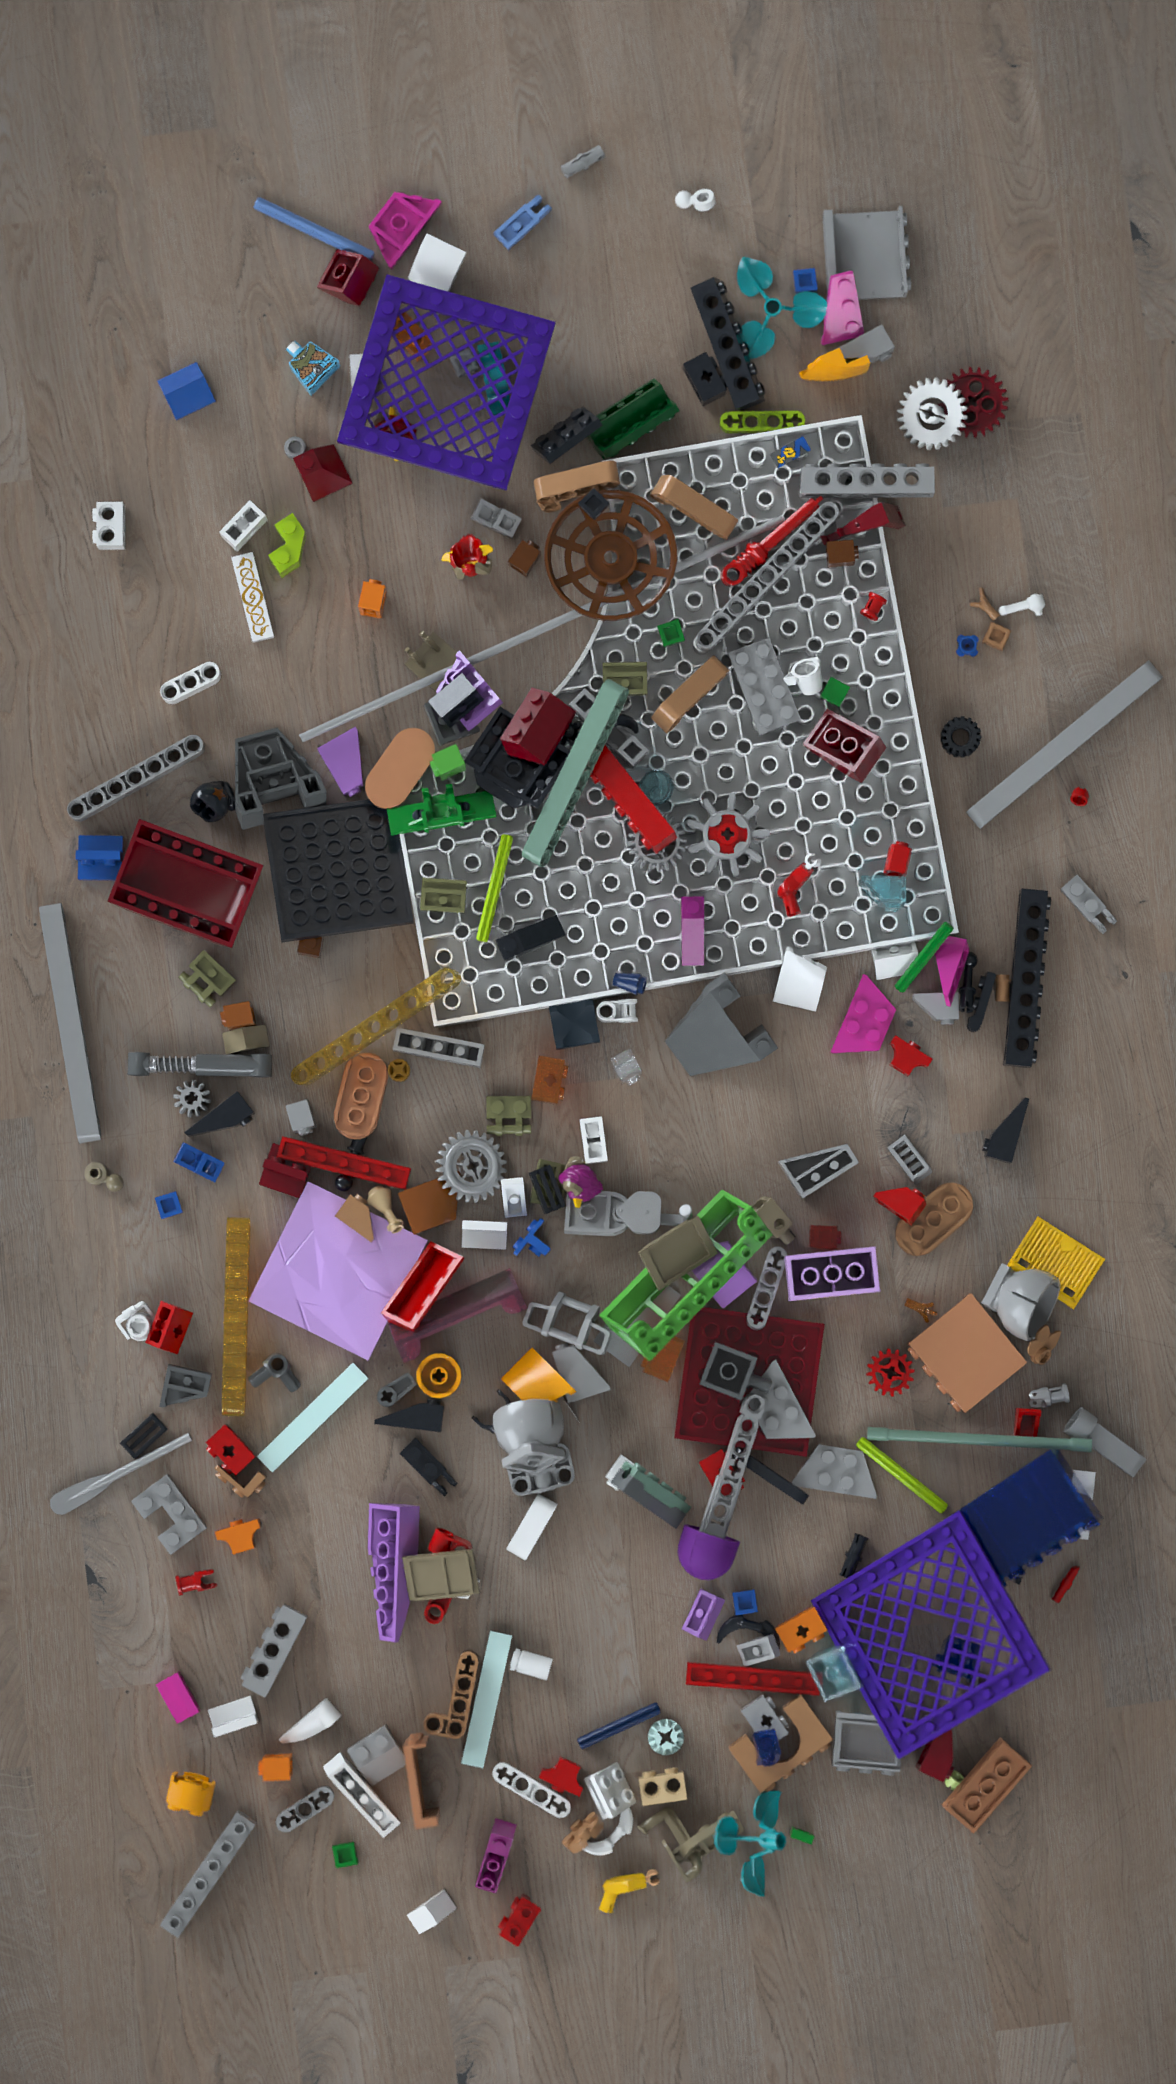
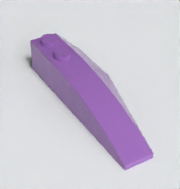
[368,1503,420,1642]

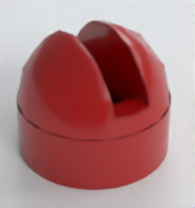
[1070,787,1089,806]

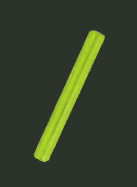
[476,834,513,942]
[856,1437,948,1514]

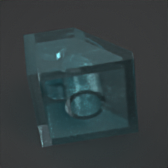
[858,876,906,912]
[805,1646,863,1702]

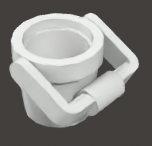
[783,657,823,695]
[115,1301,155,1341]

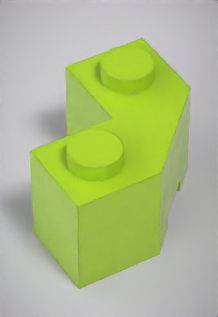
[268,513,306,578]

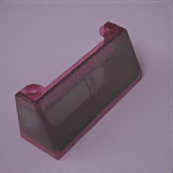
[388,1268,528,1363]

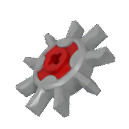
[686,792,770,877]

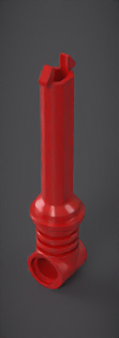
[720,495,823,587]

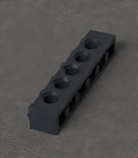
[690,277,765,411]

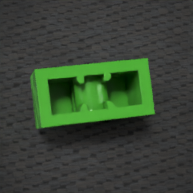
[430,744,466,781]

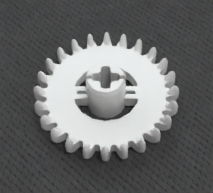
[897,377,968,450]

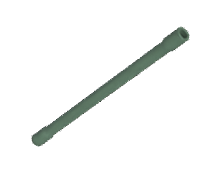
[867,1427,1092,1452]

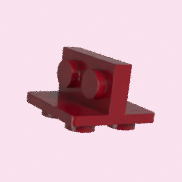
[259,1143,311,1198]

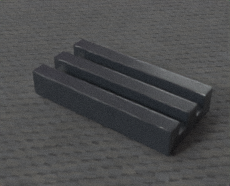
[529,1165,566,1214]
[120,1413,168,1460]

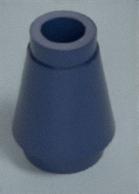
[613,973,647,995]

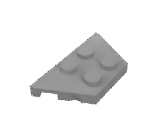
[748,1360,816,1439]
[791,1444,877,1499]

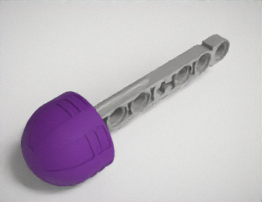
[678,1393,765,1580]

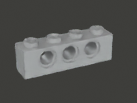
[393,1028,485,1068]
[240,1604,308,1698]

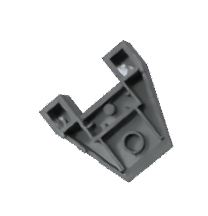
[235,728,327,830]
[665,972,778,1076]

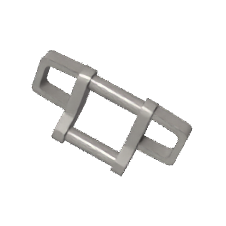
[523,1291,612,1355]

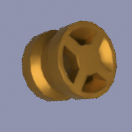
[388,1059,410,1082]

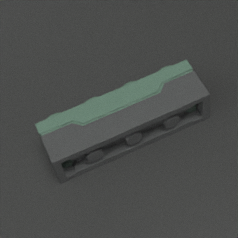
[610,1461,691,1529]

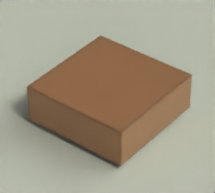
[982,622,1011,651]

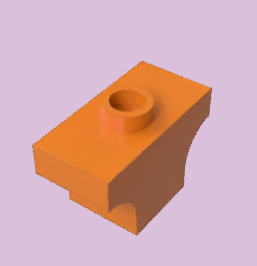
[215,1519,262,1554]

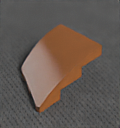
[398,1171,460,1235]

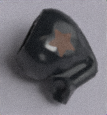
[190,781,235,822]

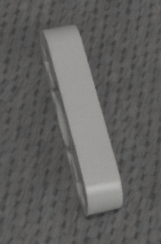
[276,1786,334,1832]

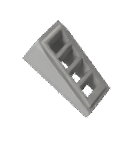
[887,1135,932,1185]

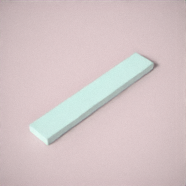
[257,1363,369,1472]
[461,1630,512,1768]

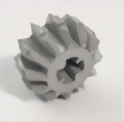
[173,1080,211,1118]

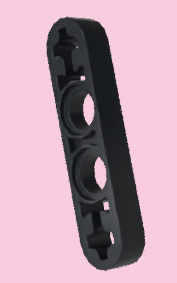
[732,1447,809,1505]

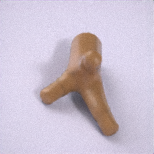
[970,587,999,621]

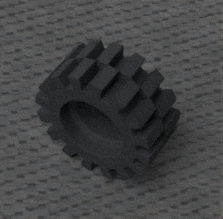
[940,716,981,758]

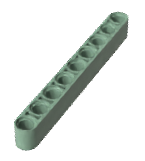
[522,679,629,867]

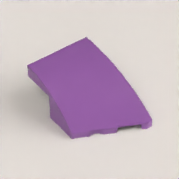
[436,651,503,731]
[692,1241,757,1308]

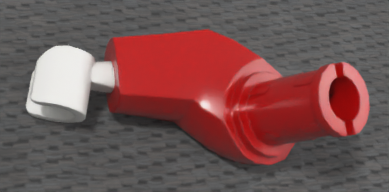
[777,853,821,917]

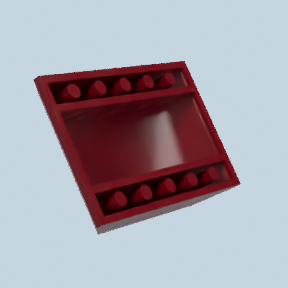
[107,819,264,948]

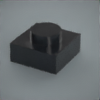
[578,488,610,520]

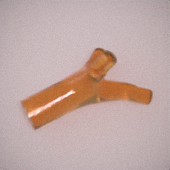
[904,1298,937,1323]

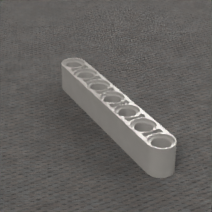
[67,735,205,822]

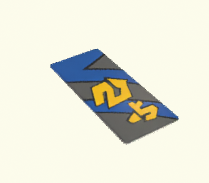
[770,436,811,468]

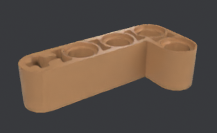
[534,461,620,512]
[650,475,738,540]
[651,655,730,734]
[424,1650,479,1739]

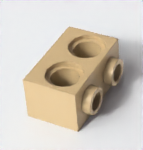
[638,1767,687,1806]

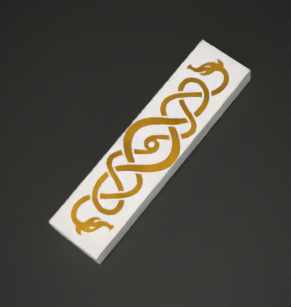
[231,552,274,643]

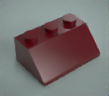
[500,687,576,765]

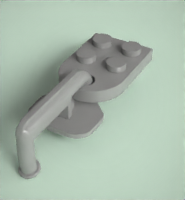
[564,1191,692,1236]

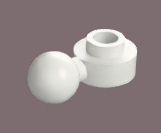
[675,189,715,211]

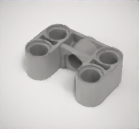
[507,1443,575,1496]

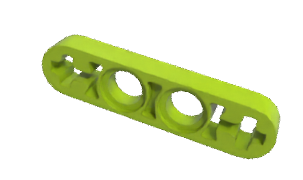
[720,411,805,433]

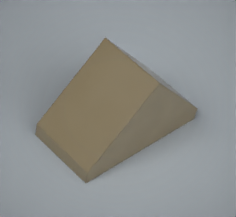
[222,1025,270,1055]

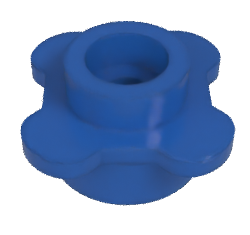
[956,635,978,657]

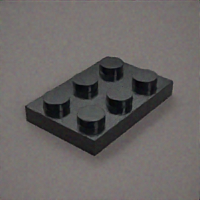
[531,407,602,464]

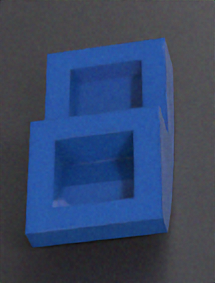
[173,1142,225,1182]

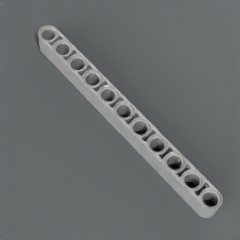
[966,661,1163,829]
[39,903,102,1144]

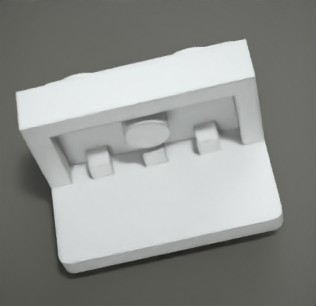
[584,1762,636,1819]

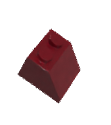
[317,249,380,306]

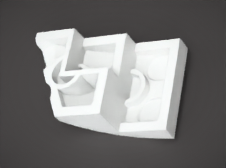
[408,234,466,315]
[773,946,827,1012]

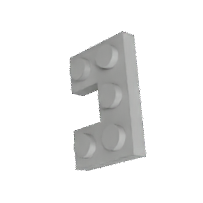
[131,1474,207,1555]

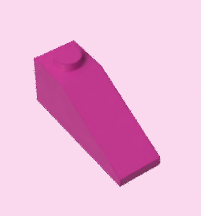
[934,936,969,1007]

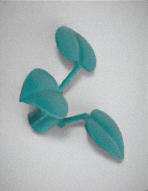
[737,257,827,359]
[715,1791,786,1897]

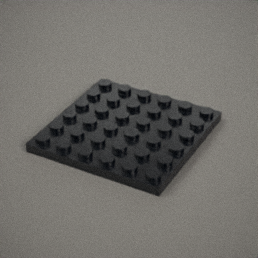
[263,799,414,943]

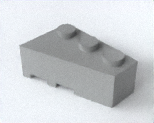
[778,1144,859,1199]

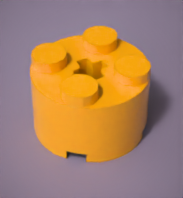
[416,1353,462,1398]
[166,1772,216,1816]

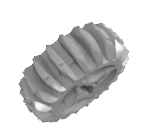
[627,813,687,872]

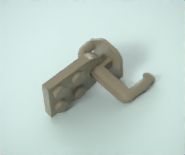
[637,1807,745,1883]

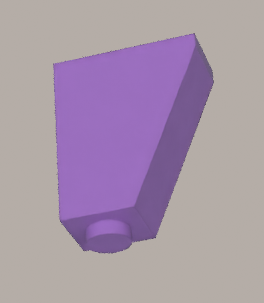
[317,727,364,797]

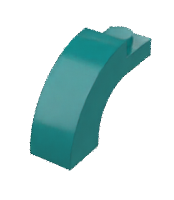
[477,341,510,415]

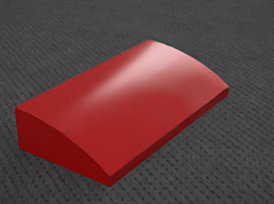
[381,1241,464,1331]

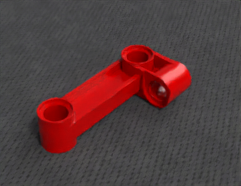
[424,1527,473,1624]

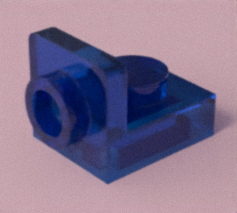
[752,1729,781,1767]

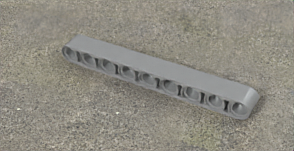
[696,502,839,652]

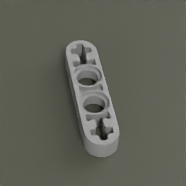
[746,1247,787,1330]

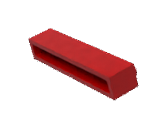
[590,745,677,854]

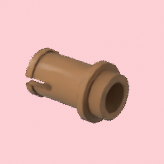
[994,975,1012,1002]

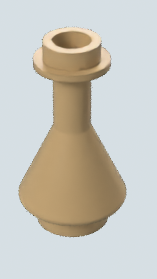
[367,1185,403,1234]

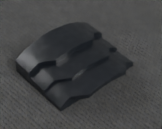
[464,706,571,809]

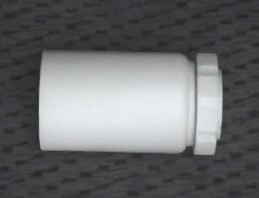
[510,1648,553,1681]

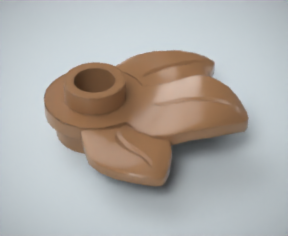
[1027,1324,1061,1365]

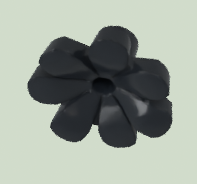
[559,722,581,746]

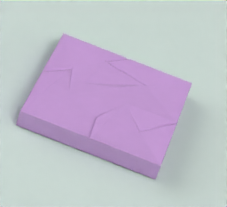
[248,1181,428,1361]

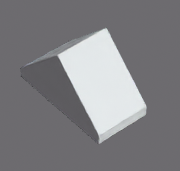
[407,1889,457,1934]

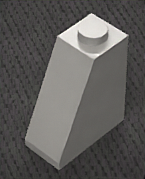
[552,1343,611,1403]

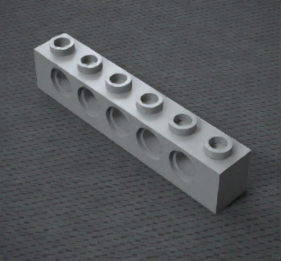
[800,463,935,498]
[160,1810,257,1938]

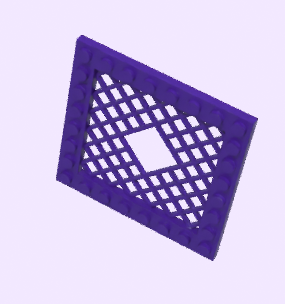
[337,274,556,491]
[811,1511,1052,1759]

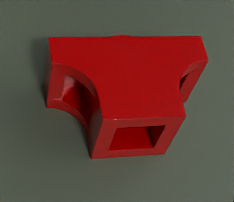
[889,1035,933,1077]
[539,1756,583,1797]

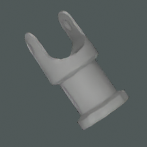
[1029,1383,1070,1408]

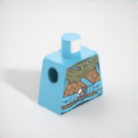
[286,341,340,396]

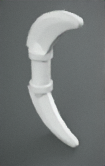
[583,1807,633,1855]

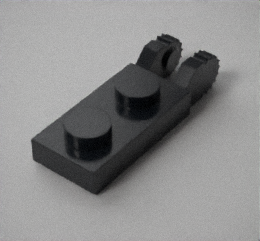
[966,971,996,1033]
[399,1438,458,1497]

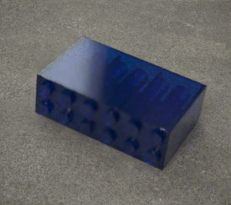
[944,1449,1103,1588]

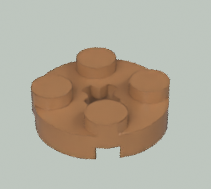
[562,1812,604,1853]

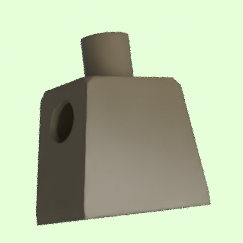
[752,1196,796,1245]

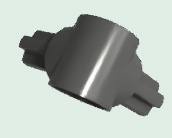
[248,1353,301,1392]

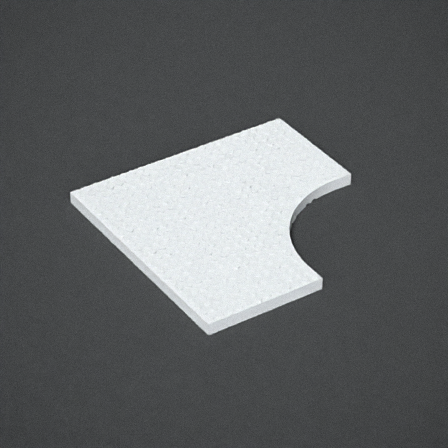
[397,415,959,1028]

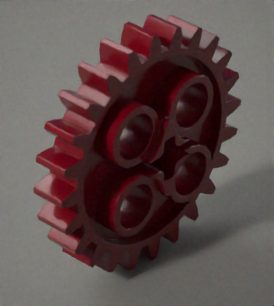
[937,367,1009,439]

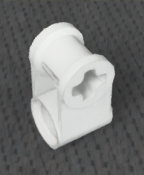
[595,999,638,1023]

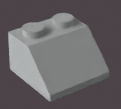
[347,1724,406,1787]

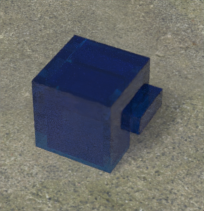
[932,1635,981,1683]

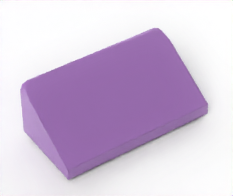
[682,1589,725,1640]

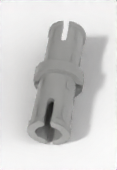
[560,145,605,178]

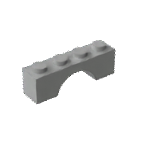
[569,688,648,769]

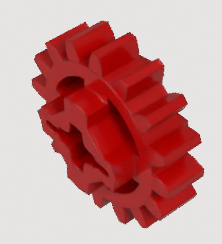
[866,1348,915,1397]

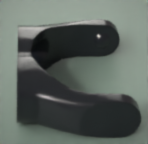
[472,1389,511,1434]

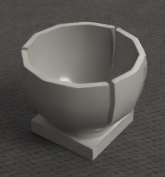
[982,1263,1060,1341]
[493,1399,566,1474]

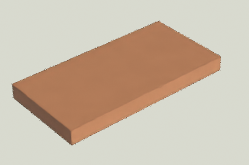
[941,1737,1032,1834]

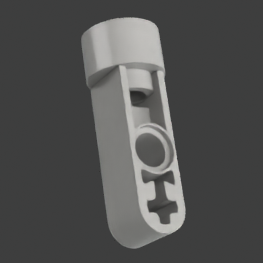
[1064,1407,1146,1478]

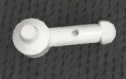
[999,594,1045,616]

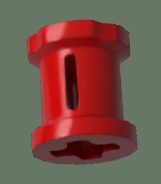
[860,592,887,621]

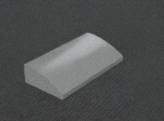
[594,1285,681,1367]

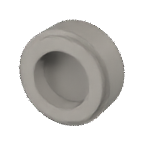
[284,437,306,459]

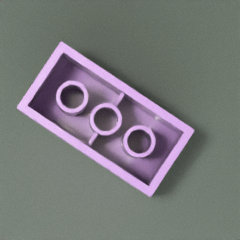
[784,1247,880,1301]

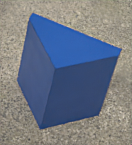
[157,362,216,421]

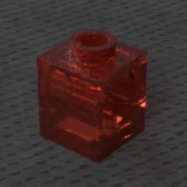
[809,1225,841,1249]

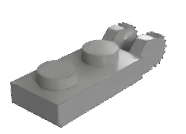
[1060,874,1117,934]

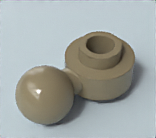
[84,1162,124,1192]

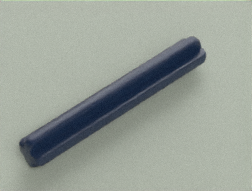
[577,1702,661,1749]

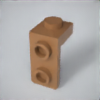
[214,1465,267,1498]

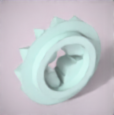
[648,1719,684,1755]

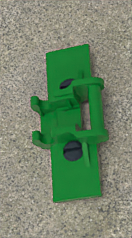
[387,783,497,836]

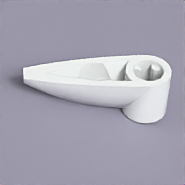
[279,1698,341,1743]

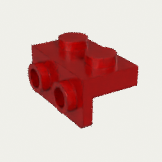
[498,1894,541,1947]

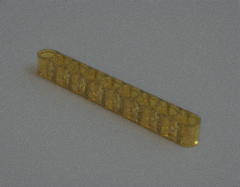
[291,968,461,1085]
[222,1217,250,1416]

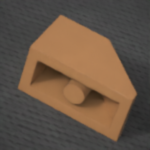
[335,1194,374,1243]

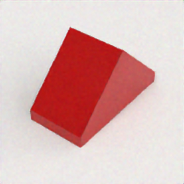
[1014,1408,1041,1437]

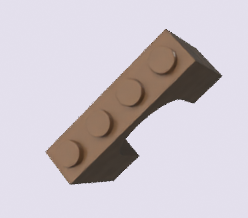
[728,1694,833,1793]

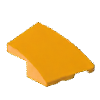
[798,348,870,381]
[501,1347,576,1403]

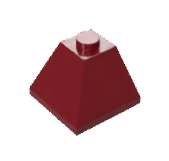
[293,444,353,502]

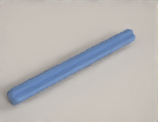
[254,197,374,261]

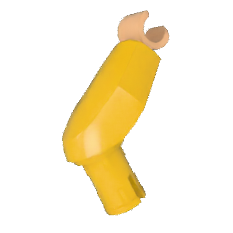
[599,1869,659,1913]

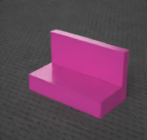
[155,1671,201,1724]

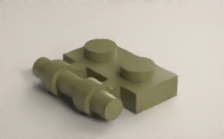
[178,950,236,1008]
[486,1096,531,1136]

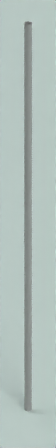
[299,515,784,742]

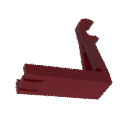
[821,502,906,545]

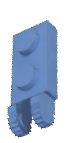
[493,195,552,251]

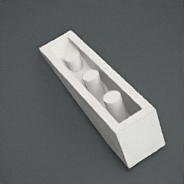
[323,1752,400,1838]

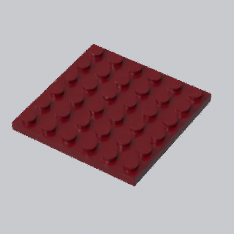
[674,1307,825,1457]

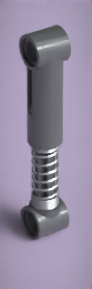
[127,1052,272,1078]

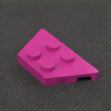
[368,192,442,270]
[830,974,896,1054]

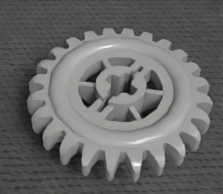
[435,1130,507,1203]

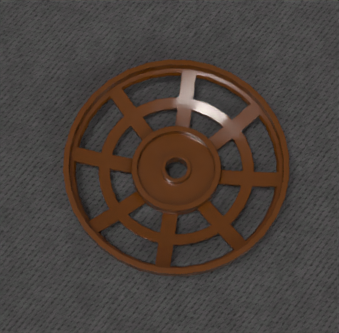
[544,490,677,621]

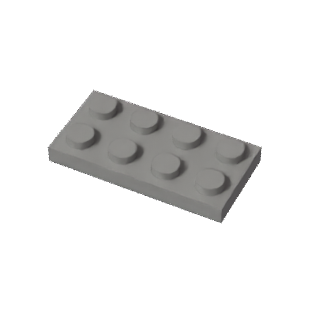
[728,637,801,736]

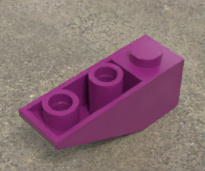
[475,1818,517,1893]

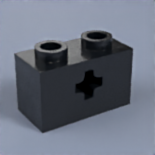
[682,352,727,407]

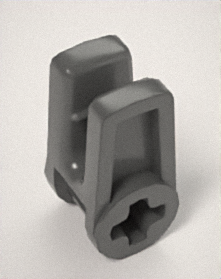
[377,1373,417,1407]

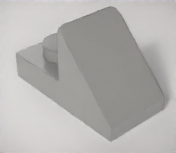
[737,1634,781,1667]

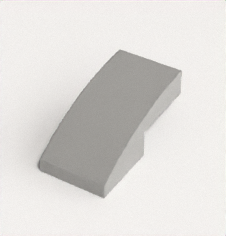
[470,499,522,538]

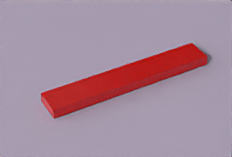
[277,1136,411,1190]
[686,1662,821,1696]

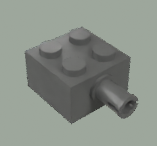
[700,1342,773,1400]

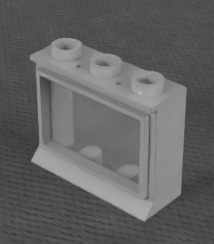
[832,1710,901,1775]

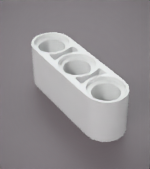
[160,662,221,704]
[506,1493,558,1560]

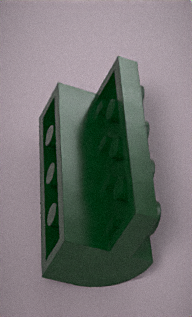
[588,378,680,460]

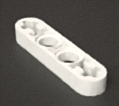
[493,1762,571,1818]

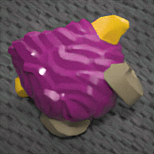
[558,1156,603,1208]

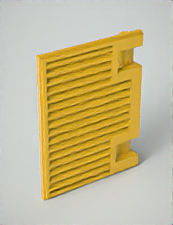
[1007,1216,1105,1310]

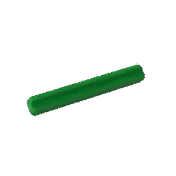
[895,922,954,993]

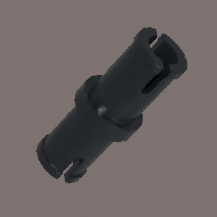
[839,1533,869,1578]

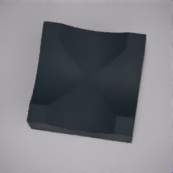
[549,999,600,1050]

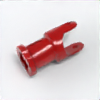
[175,1569,217,1596]

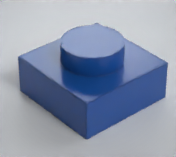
[793,268,818,294]
[155,1191,183,1219]
[732,1589,758,1615]

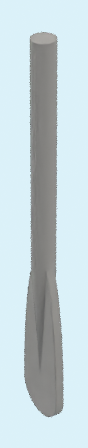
[50,1433,192,1515]

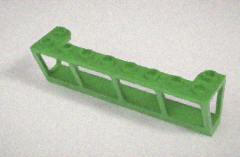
[599,1190,773,1361]

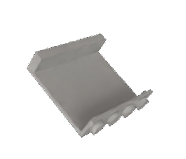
[823,206,911,300]

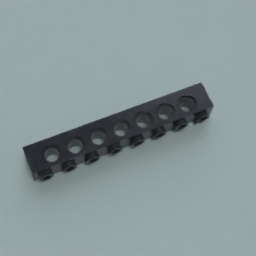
[1003,888,1051,1068]

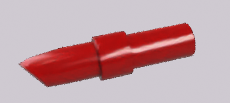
[1051,1566,1080,1604]

